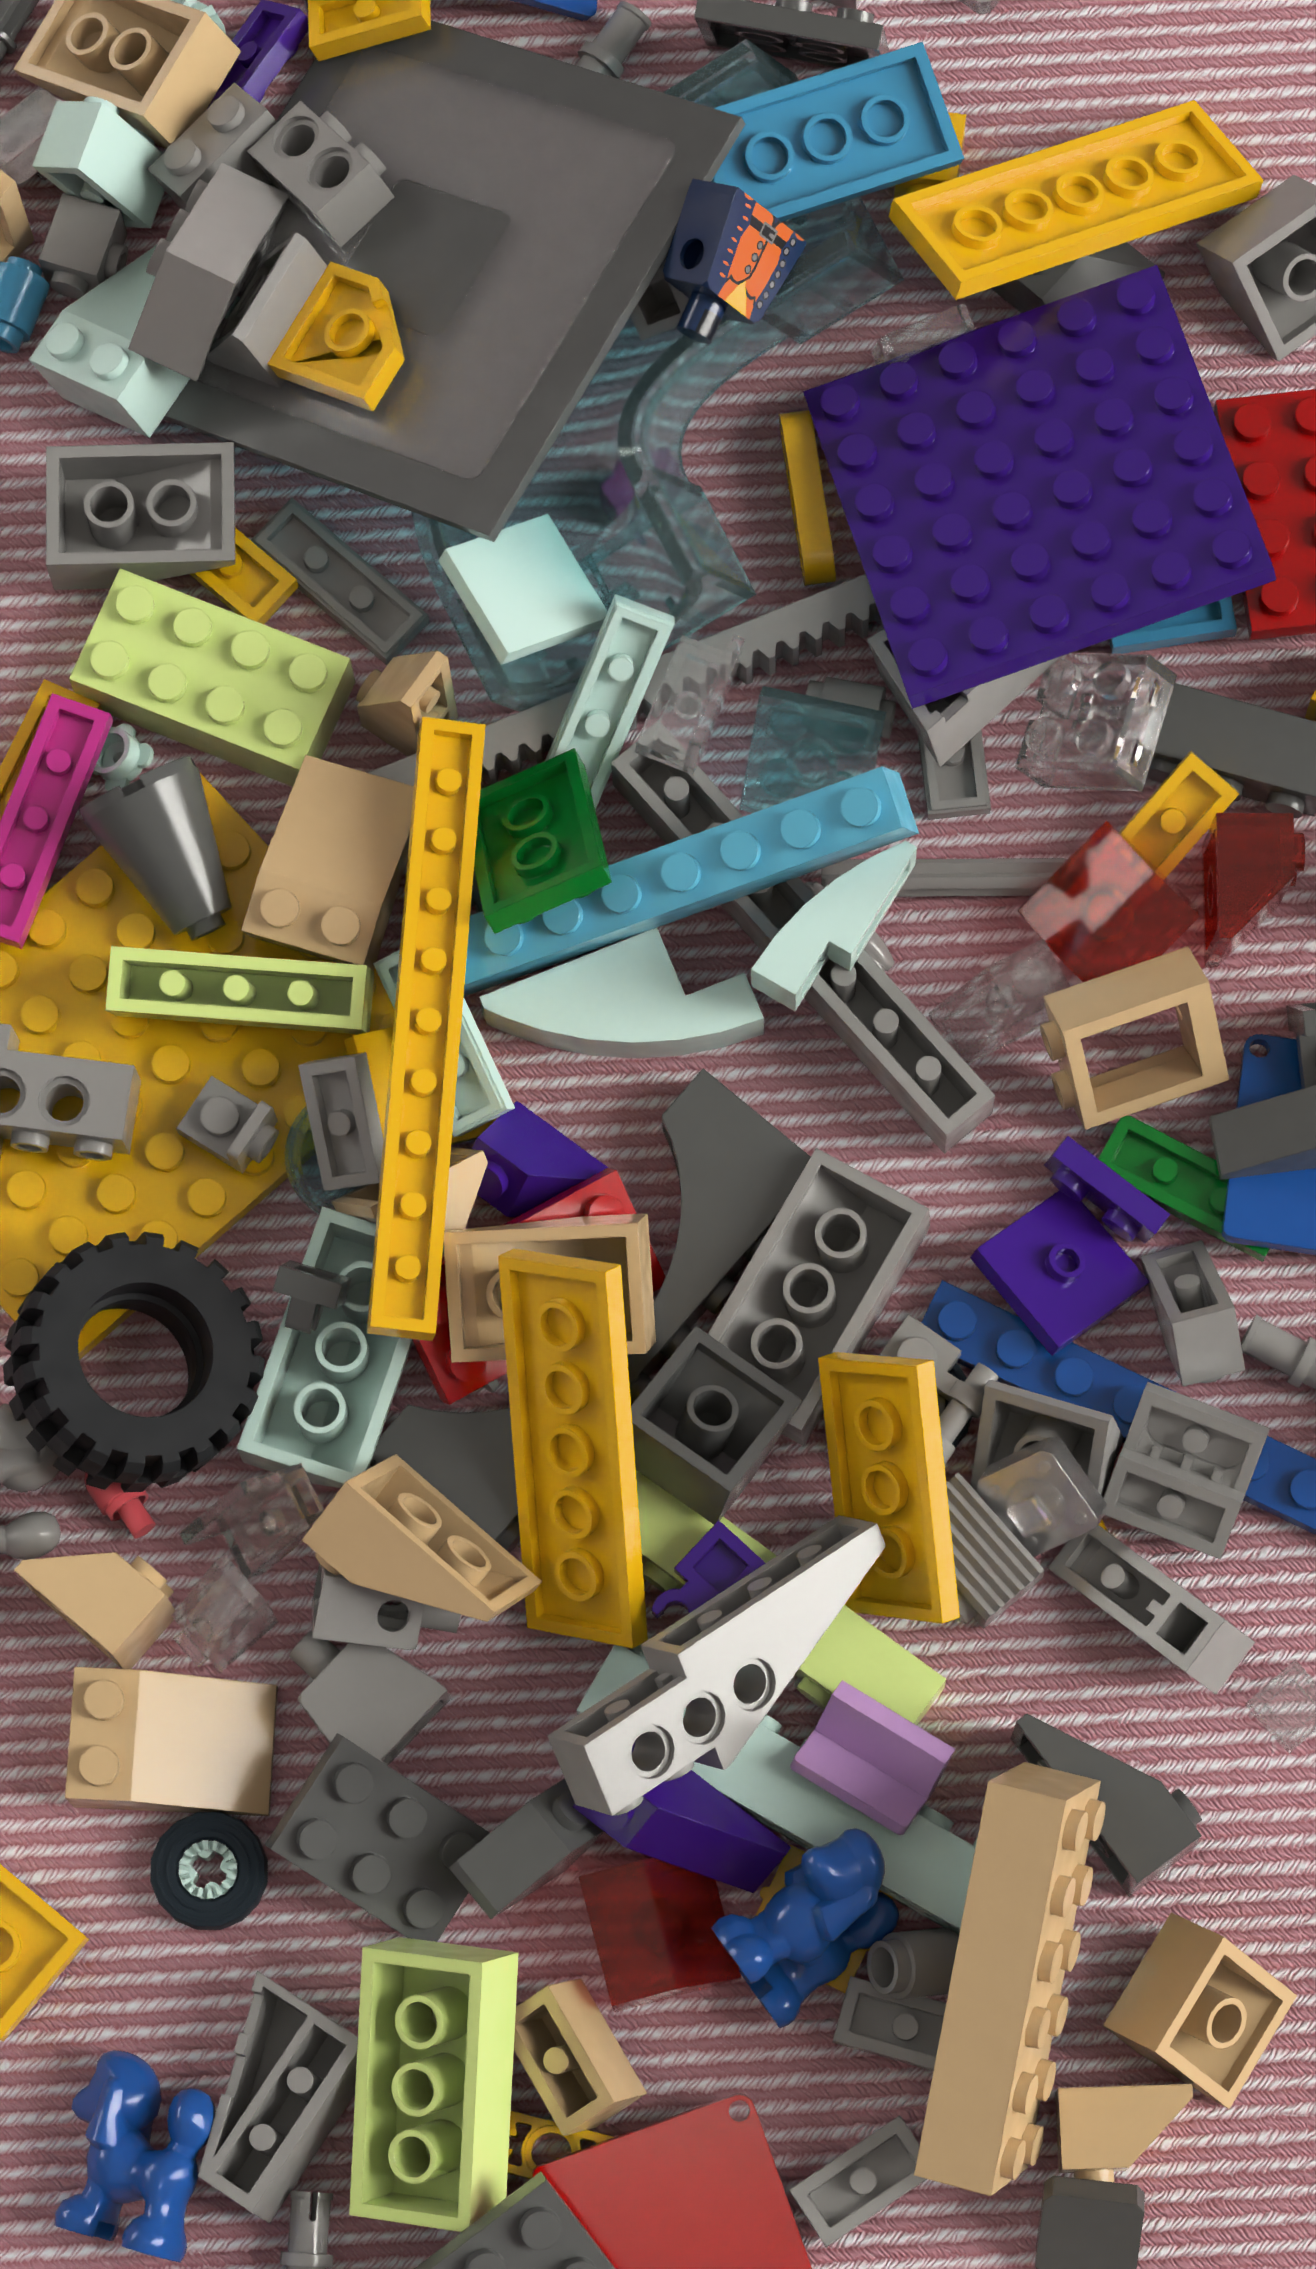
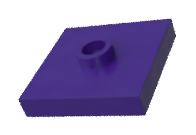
[970,1190,1150,1356]

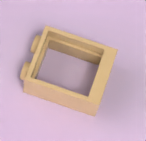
[1040,946,1229,1130]

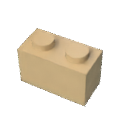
[514,1978,647,2136]

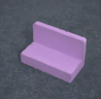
[790,1680,955,1835]

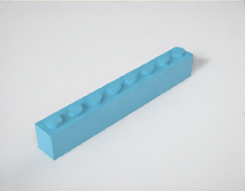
[463,766,919,997]

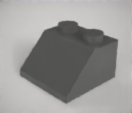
[631,1326,802,1525]

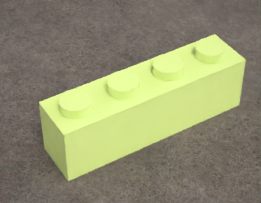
[105,946,374,1034]

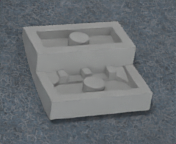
[1098,1382,1270,1559]

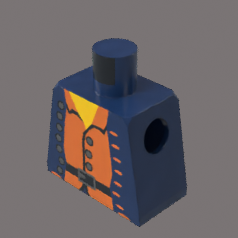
[663,178,807,344]

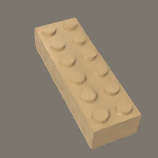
[914,1762,1105,2196]

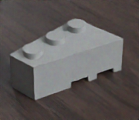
[128,163,289,381]
[198,1971,358,2224]

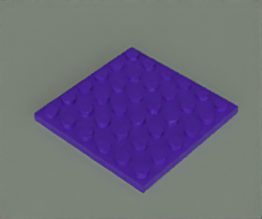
[803,265,1276,709]

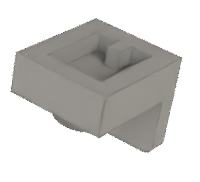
[176,1076,279,1174]

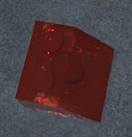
[1202,813,1305,968]
[1018,819,1200,982]
[579,1858,741,2013]

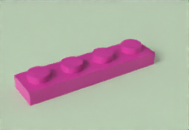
[0,693,113,949]

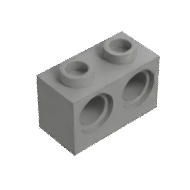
[247,100,394,248]

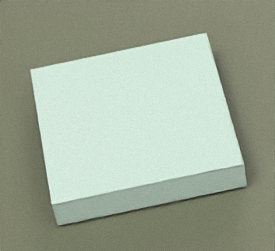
[438,514,608,665]

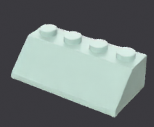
[237,1206,444,1488]

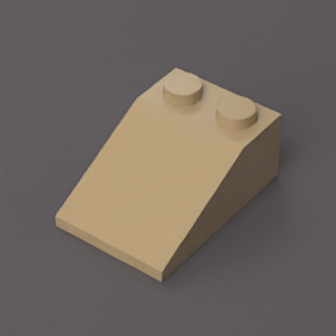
[13,0,241,149]
[241,755,414,971]
[443,1213,656,1362]
[302,1454,542,1622]
[65,1667,278,1816]

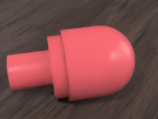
[84,1472,156,1539]

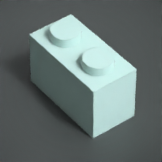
[32,96,165,228]

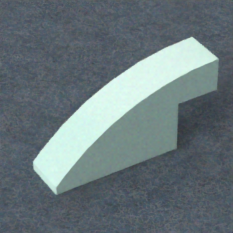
[479,928,764,1058]

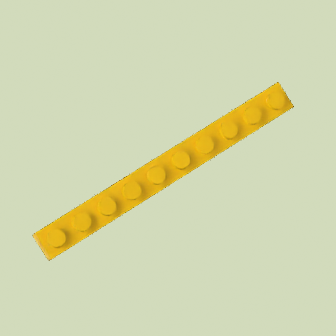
[367,716,486,1341]

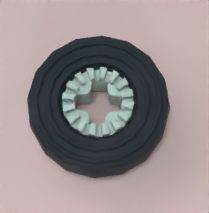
[150,1812,268,1930]

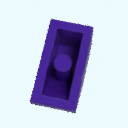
[472,1101,608,1218]

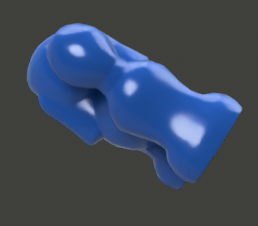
[711,1828,899,2028]
[54,2050,216,2263]

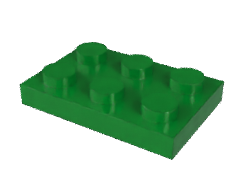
[474,748,612,934]

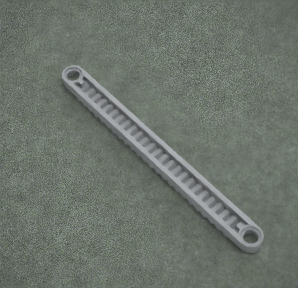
[368,574,884,786]

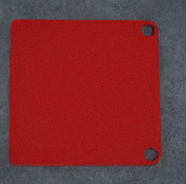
[532,2093,812,2269]

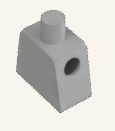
[311,1563,461,1650]
[289,1630,451,1765]

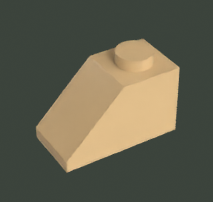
[1055,2084,1193,2182]

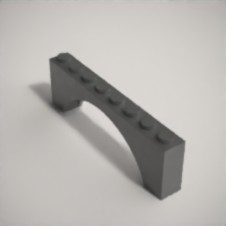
[370,1068,811,1553]

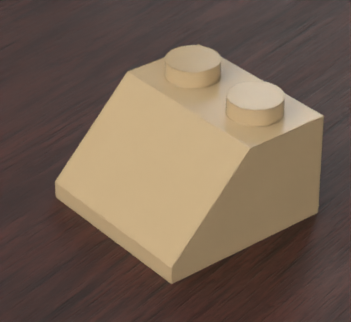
[14,1552,179,1669]
[1103,1912,1297,2109]

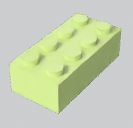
[69,568,355,787]
[349,1937,519,2232]

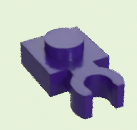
[651,1520,765,1619]

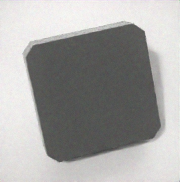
[1035,2176,1145,2269]

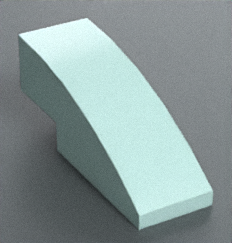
[751,841,917,1011]

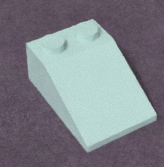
[28,245,247,438]

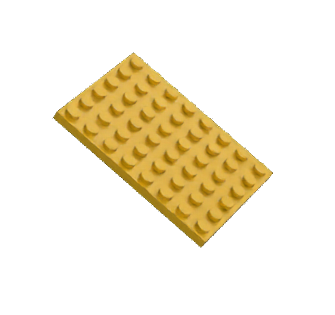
[0,773,395,1360]

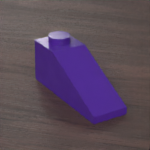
[572,1740,791,1893]

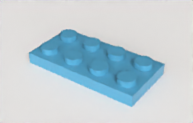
[711,42,964,222]

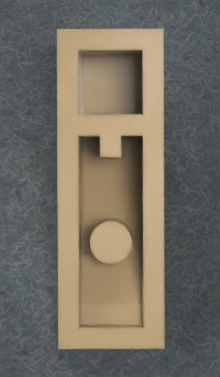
[356,650,458,757]

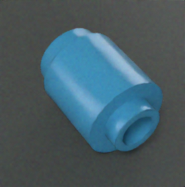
[0,256,50,353]

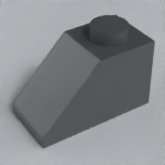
[449,1778,604,1919]

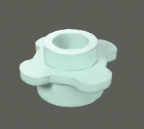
[93,723,154,791]

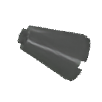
[79,756,232,941]

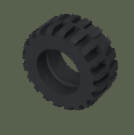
[3,1232,265,1492]

